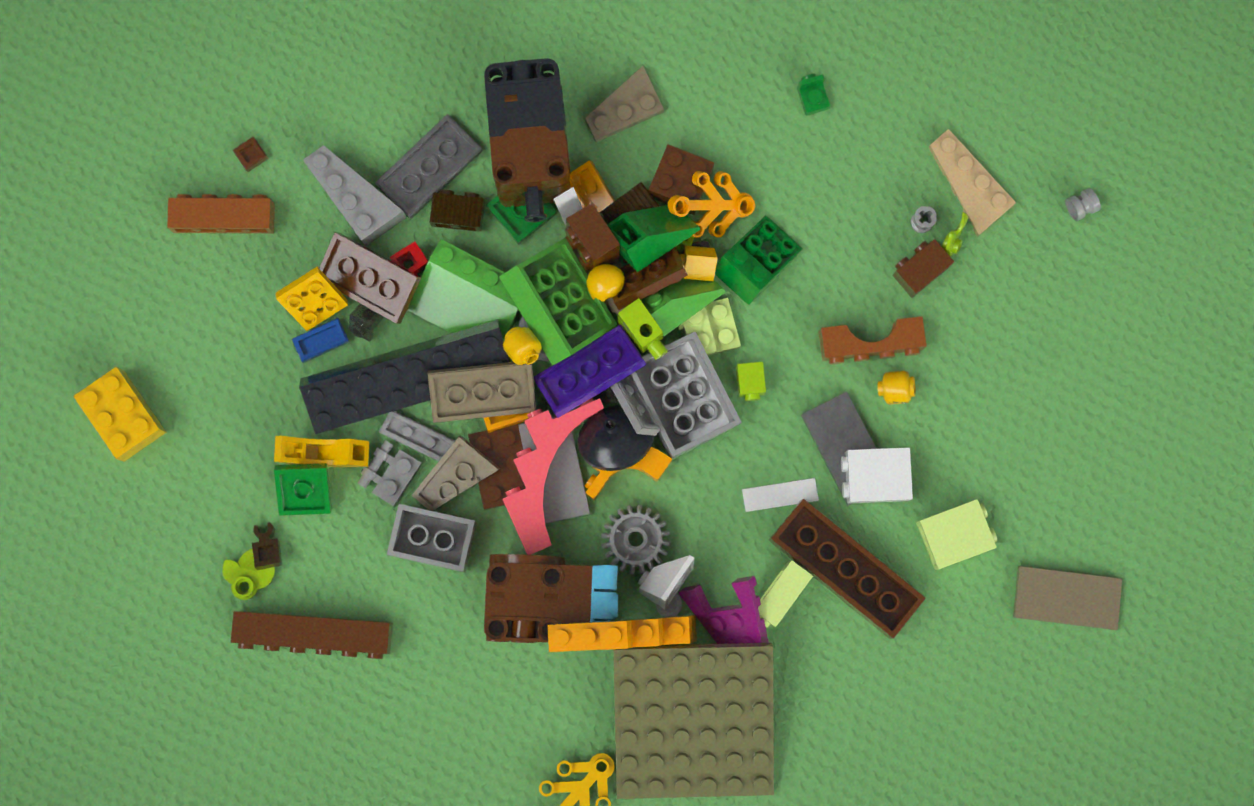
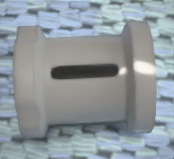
[910,206,937,233]

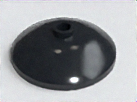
[578,405,654,471]

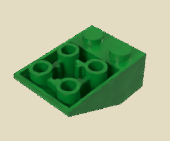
[607,205,701,272]
[715,215,803,305]

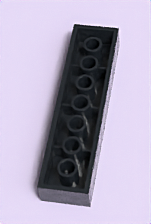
[299,320,510,434]

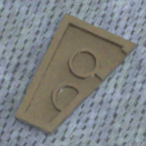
[585,66,664,142]
[412,436,500,511]

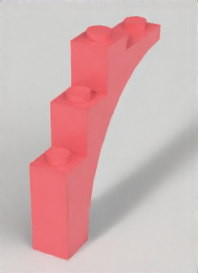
[502,397,604,555]

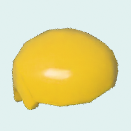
[586,264,625,302]

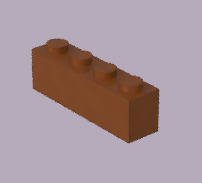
[167,194,275,234]

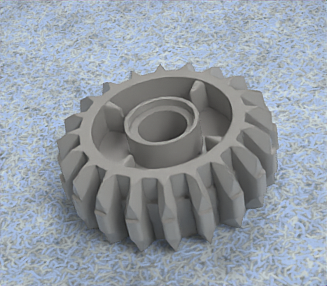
[601,505,671,574]

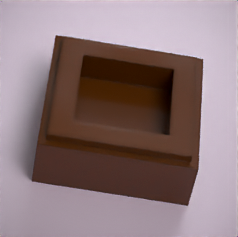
[233,136,269,172]

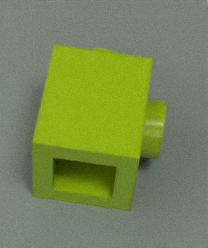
[736,362,766,401]

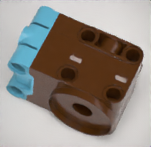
[484,554,618,643]

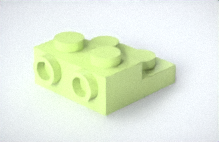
[678,298,741,356]

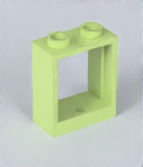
[758,560,813,628]

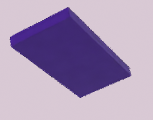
[533,325,646,418]

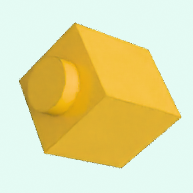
[680,245,717,281]

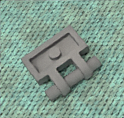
[358,440,422,507]

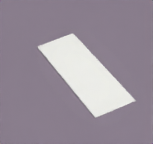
[554,187,583,226]
[742,478,819,512]

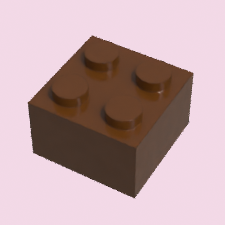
[648,144,714,215]
[564,203,620,272]

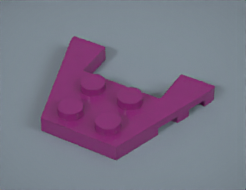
[678,576,769,644]

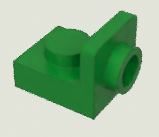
[797,73,831,116]

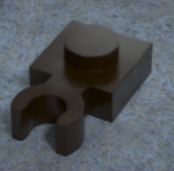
[252,522,282,570]

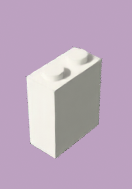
[841,448,913,503]

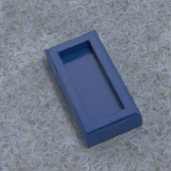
[292,318,349,363]

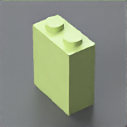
[916,499,997,570]

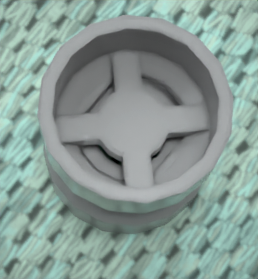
[1065,188,1101,221]

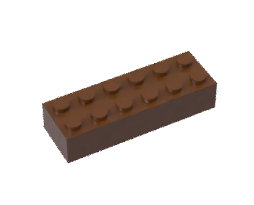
[769,499,926,639]

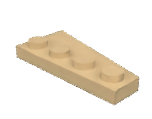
[928,129,1016,237]

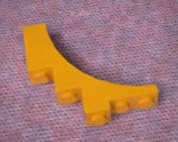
[548,615,697,652]

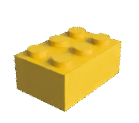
[73,367,167,462]

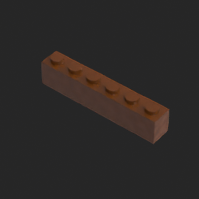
[230,611,393,659]

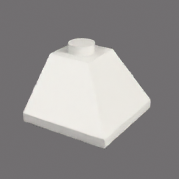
[638,555,694,610]

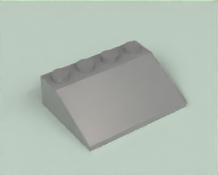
[630,332,742,459]

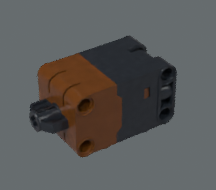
[484,58,571,223]

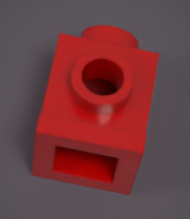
[389,241,428,275]

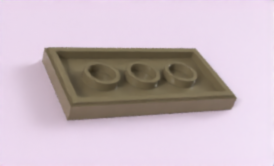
[428,362,536,423]
[1013,566,1122,630]

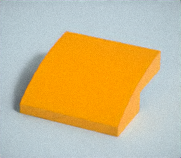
[555,160,615,214]

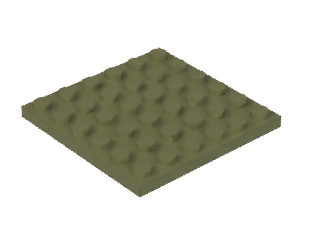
[613,643,774,799]

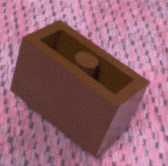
[892,239,954,298]

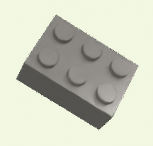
[387,504,477,573]

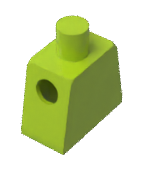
[618,298,668,360]

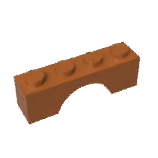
[819,316,927,365]

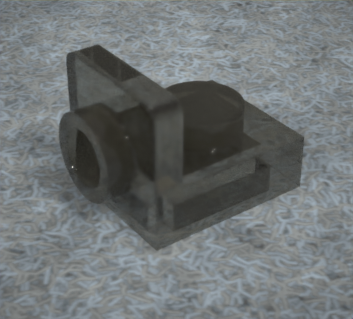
[349,304,384,342]

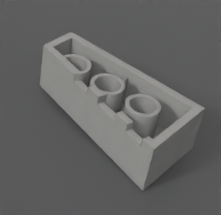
[303,145,406,247]

